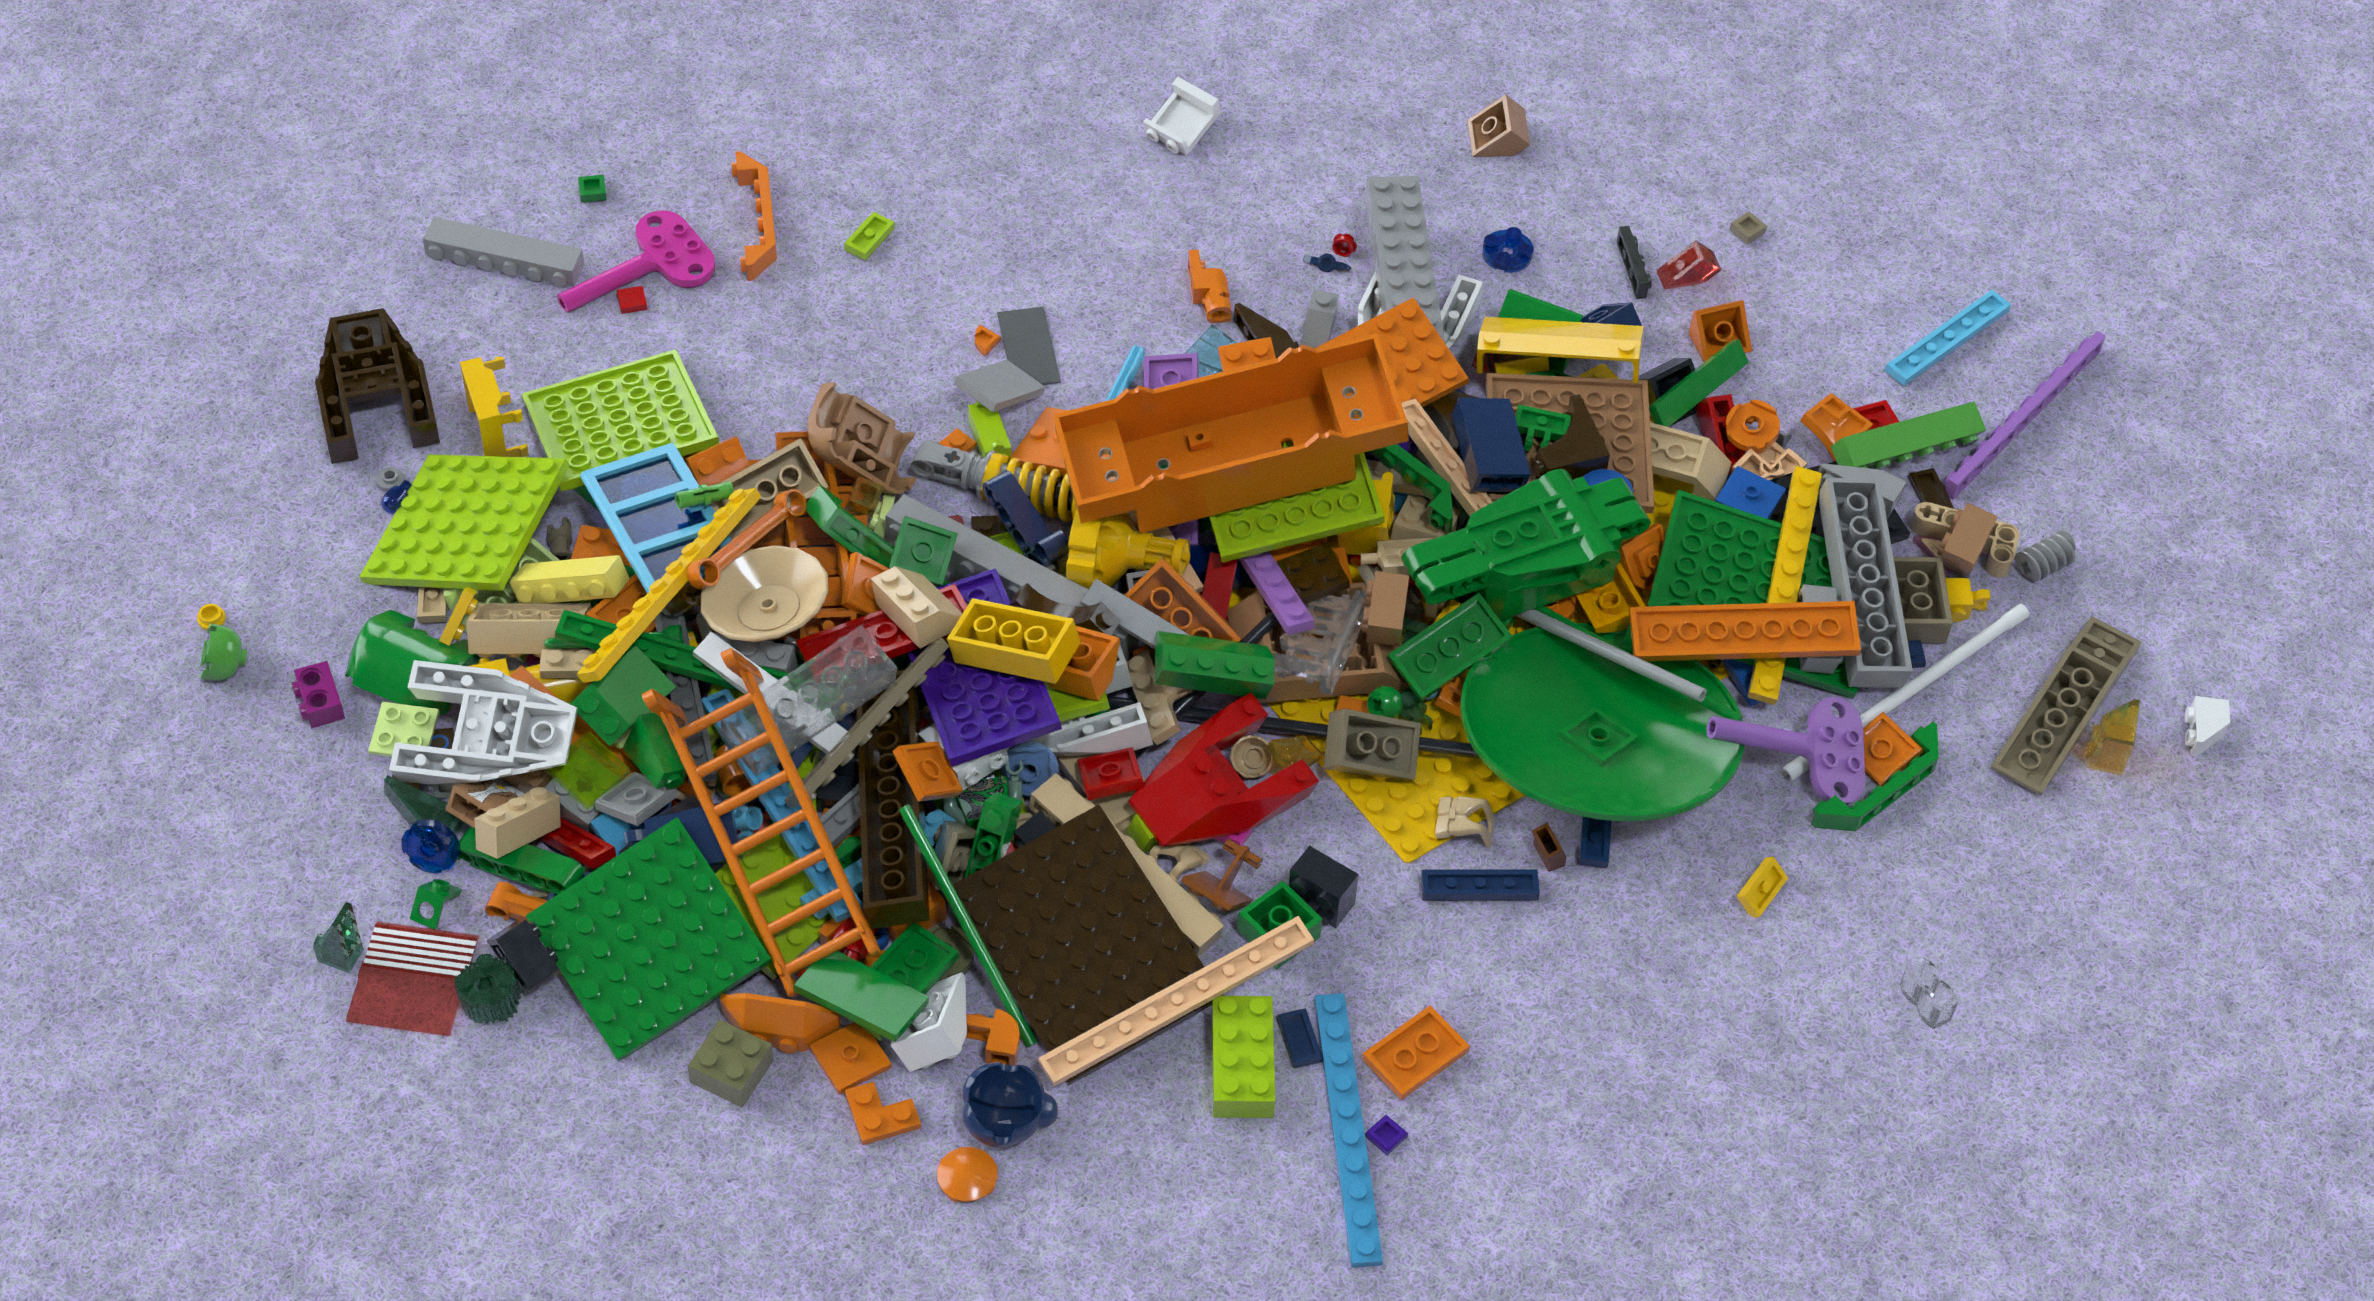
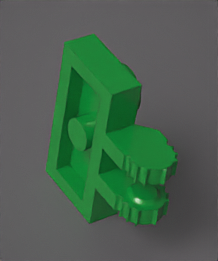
[1515,404,1572,452]

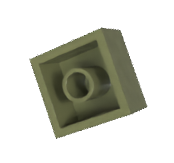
[688,1019,774,1108]

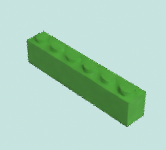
[1830,401,1986,470]

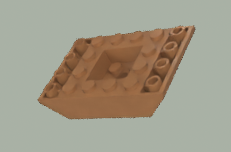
[1227,582,1410,703]

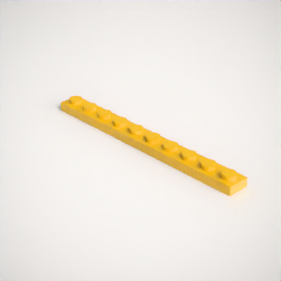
[1748,466,1822,705]
[576,488,762,683]

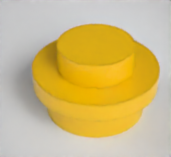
[197,604,226,630]

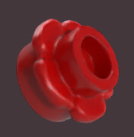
[1332,233,1357,257]

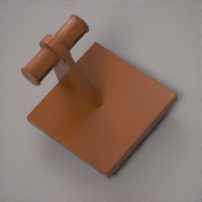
[1181,838,1263,911]

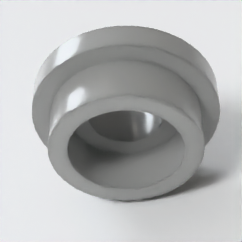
[377,467,405,492]

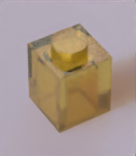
[844,476,884,519]

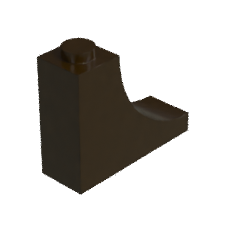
[1422,390,1478,456]
[1534,394,1610,480]
[1009,583,1120,635]

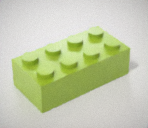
[1211,996,1275,1118]

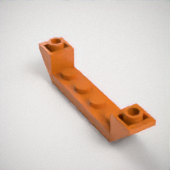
[731,151,777,281]

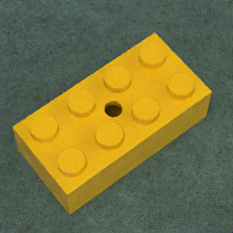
[947,598,1081,684]

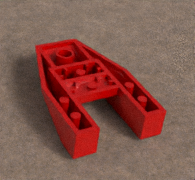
[1128,692,1319,847]

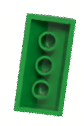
[1154,631,1275,699]

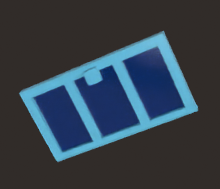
[580,443,732,593]

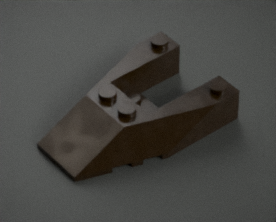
[315,308,440,464]

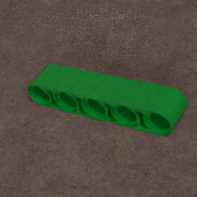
[452,827,585,895]

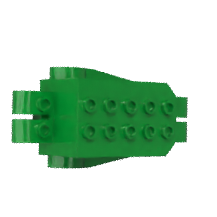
[1401,469,1651,620]

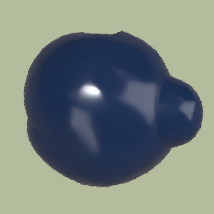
[962,1062,1058,1148]

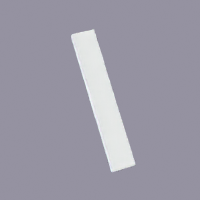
[693,632,848,754]

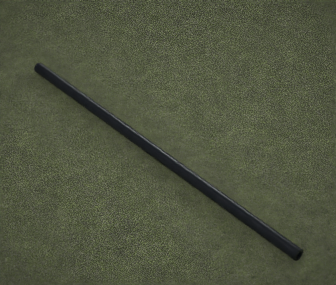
[1107,695,1481,759]

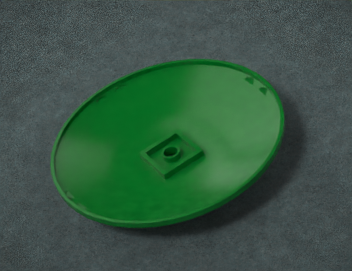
[1460,623,1744,821]

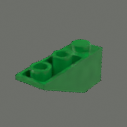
[964,792,1023,878]

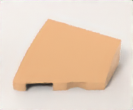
[1730,442,1807,480]

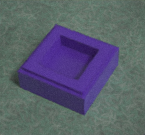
[1365,1115,1408,1156]

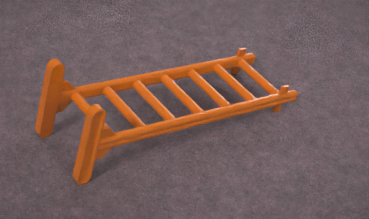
[642,648,881,998]

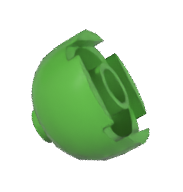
[199,623,247,681]

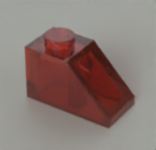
[1656,240,1721,290]

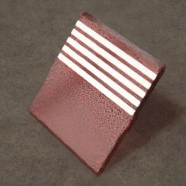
[346,921,480,1036]

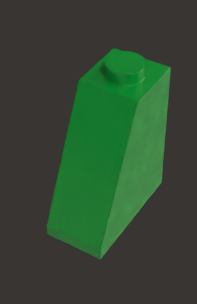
[623,712,688,789]

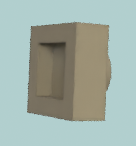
[1730,211,1767,244]

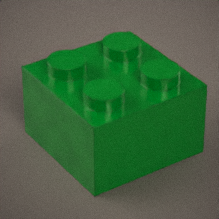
[1237,881,1322,970]

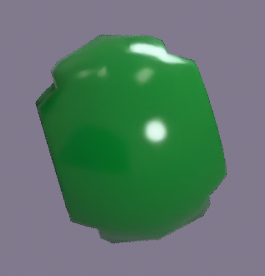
[1367,686,1403,718]

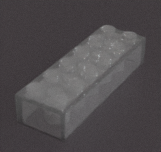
[720,625,897,776]

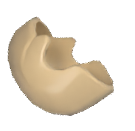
[1230,735,1274,778]

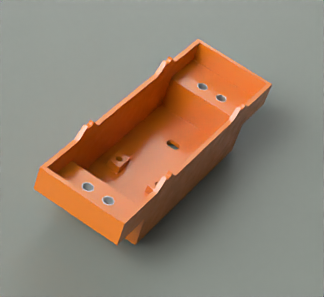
[1052,333,1409,534]

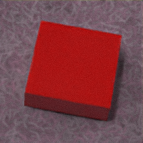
[617,285,648,314]

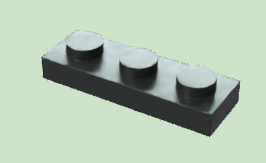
[1616,226,1652,299]

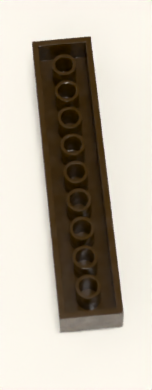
[856,670,930,929]

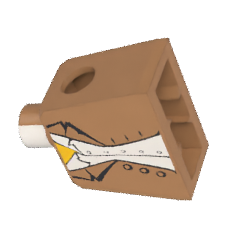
[446,779,517,828]

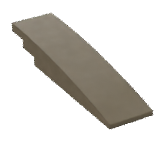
[1990,616,2141,796]

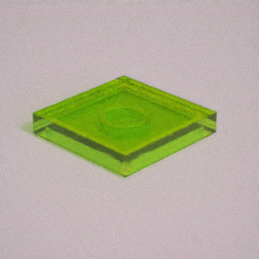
[546,731,630,810]

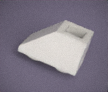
[2185,696,2230,757]

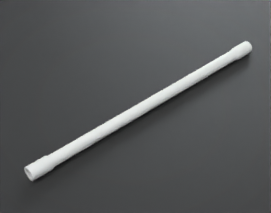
[1780,604,2029,783]

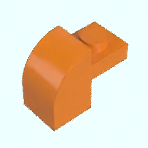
[966,1009,1020,1066]

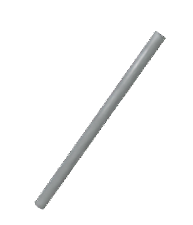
[1514,609,1707,702]

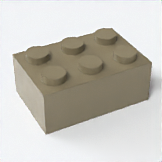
[1893,557,1953,643]

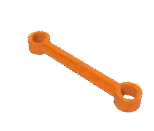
[687,489,806,589]

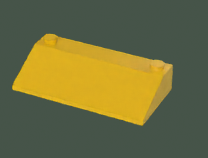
[1477,317,1644,383]

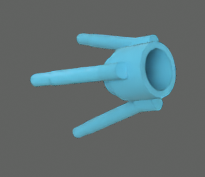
[734,806,763,841]

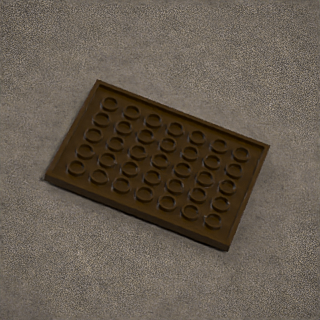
[953,804,1223,1086]

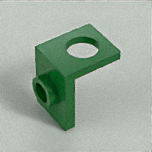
[410,879,462,929]

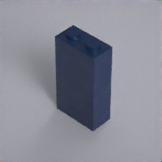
[1451,397,1531,492]

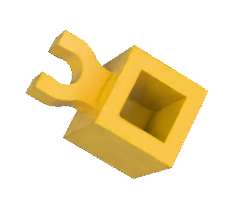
[1945,578,1991,622]

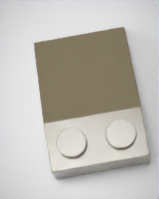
[1323,709,1421,780]
[927,821,977,890]

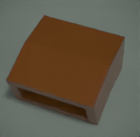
[1532,822,1567,872]

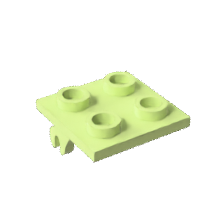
[368,702,439,757]

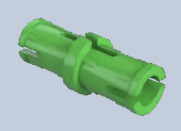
[675,481,734,510]

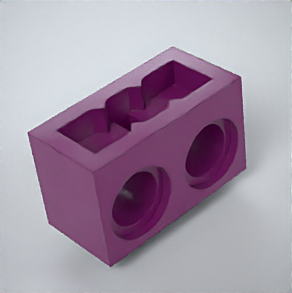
[291,661,345,729]

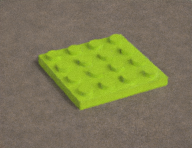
[715,834,833,981]

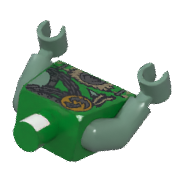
[941,759,1023,829]

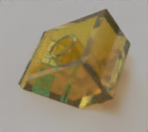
[2084,699,2140,776]

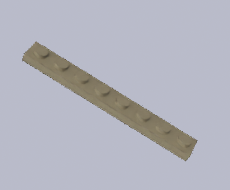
[784,638,949,809]

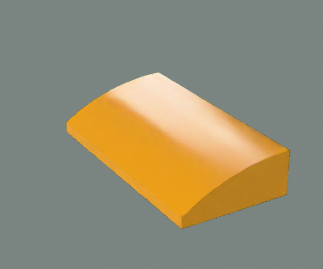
[1575,561,1646,633]

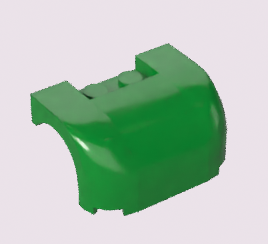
[345,610,487,715]

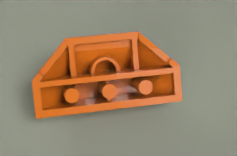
[720,993,841,1054]

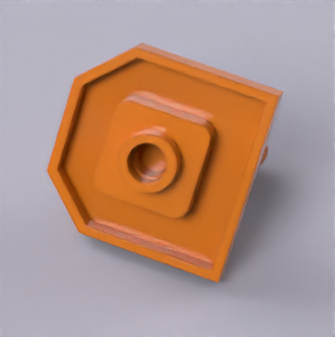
[1619,523,1665,591]

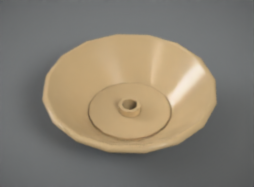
[701,546,829,642]

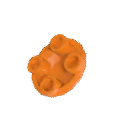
[937,1147,998,1202]

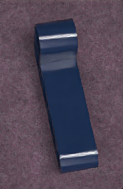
[982,470,1069,568]

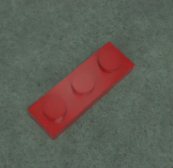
[539,817,616,869]

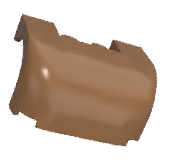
[808,382,917,495]

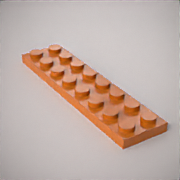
[1629,601,1861,661]

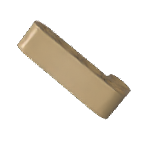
[1911,502,2020,578]

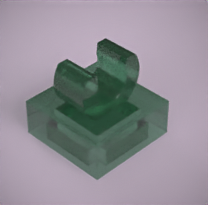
[1401,617,1428,644]

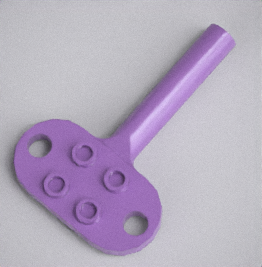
[1706,697,1865,805]

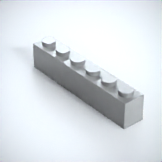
[423,217,585,287]

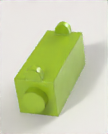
[968,401,1012,464]

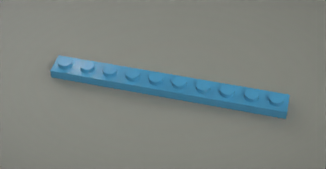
[701,688,863,923]
[1314,993,1383,1268]

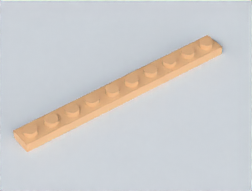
[1038,916,1314,1087]

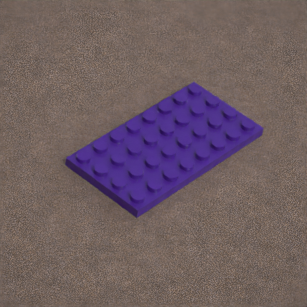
[907,568,1062,767]

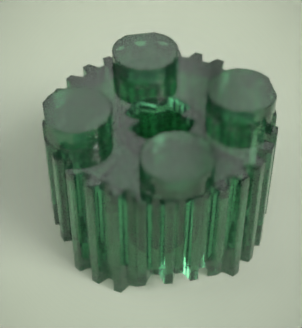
[455,954,521,1024]

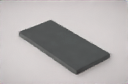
[997,306,1061,385]

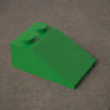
[570,646,677,748]

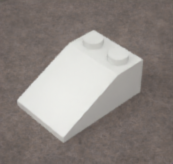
[891,972,967,1072]

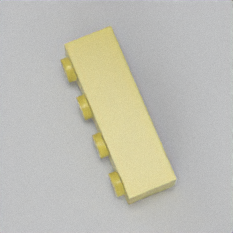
[510,555,629,603]

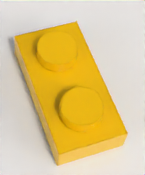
[439,587,478,646]
[1736,857,1788,918]

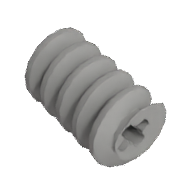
[2015,530,2076,582]

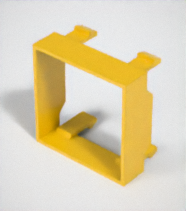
[460,357,529,457]

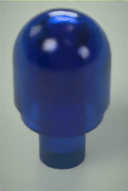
[381,480,412,514]

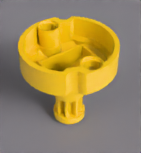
[1066,509,1191,589]

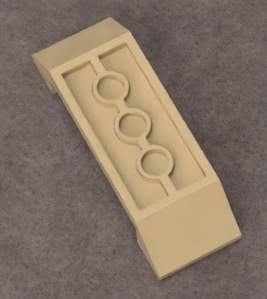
[1650,422,1732,501]

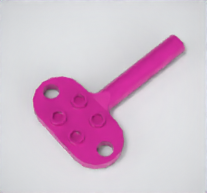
[557,210,715,313]

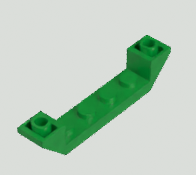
[1367,444,1453,534]
[806,484,950,588]
[1811,721,1939,831]

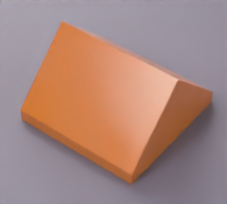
[1688,300,1752,362]

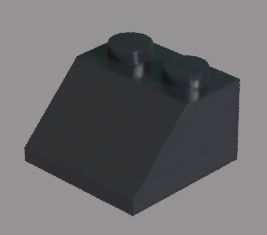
[1638,358,1706,427]

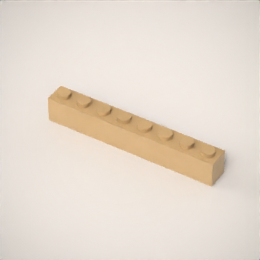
[1029,773,1224,957]

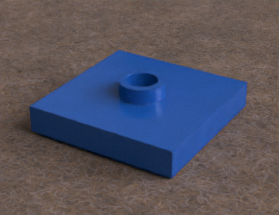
[1715,466,1786,519]

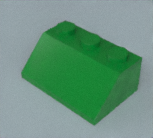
[1498,289,1583,373]

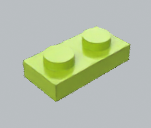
[844,211,895,261]

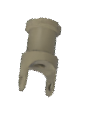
[547,517,573,560]

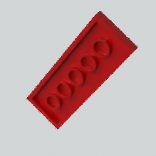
[795,584,967,685]

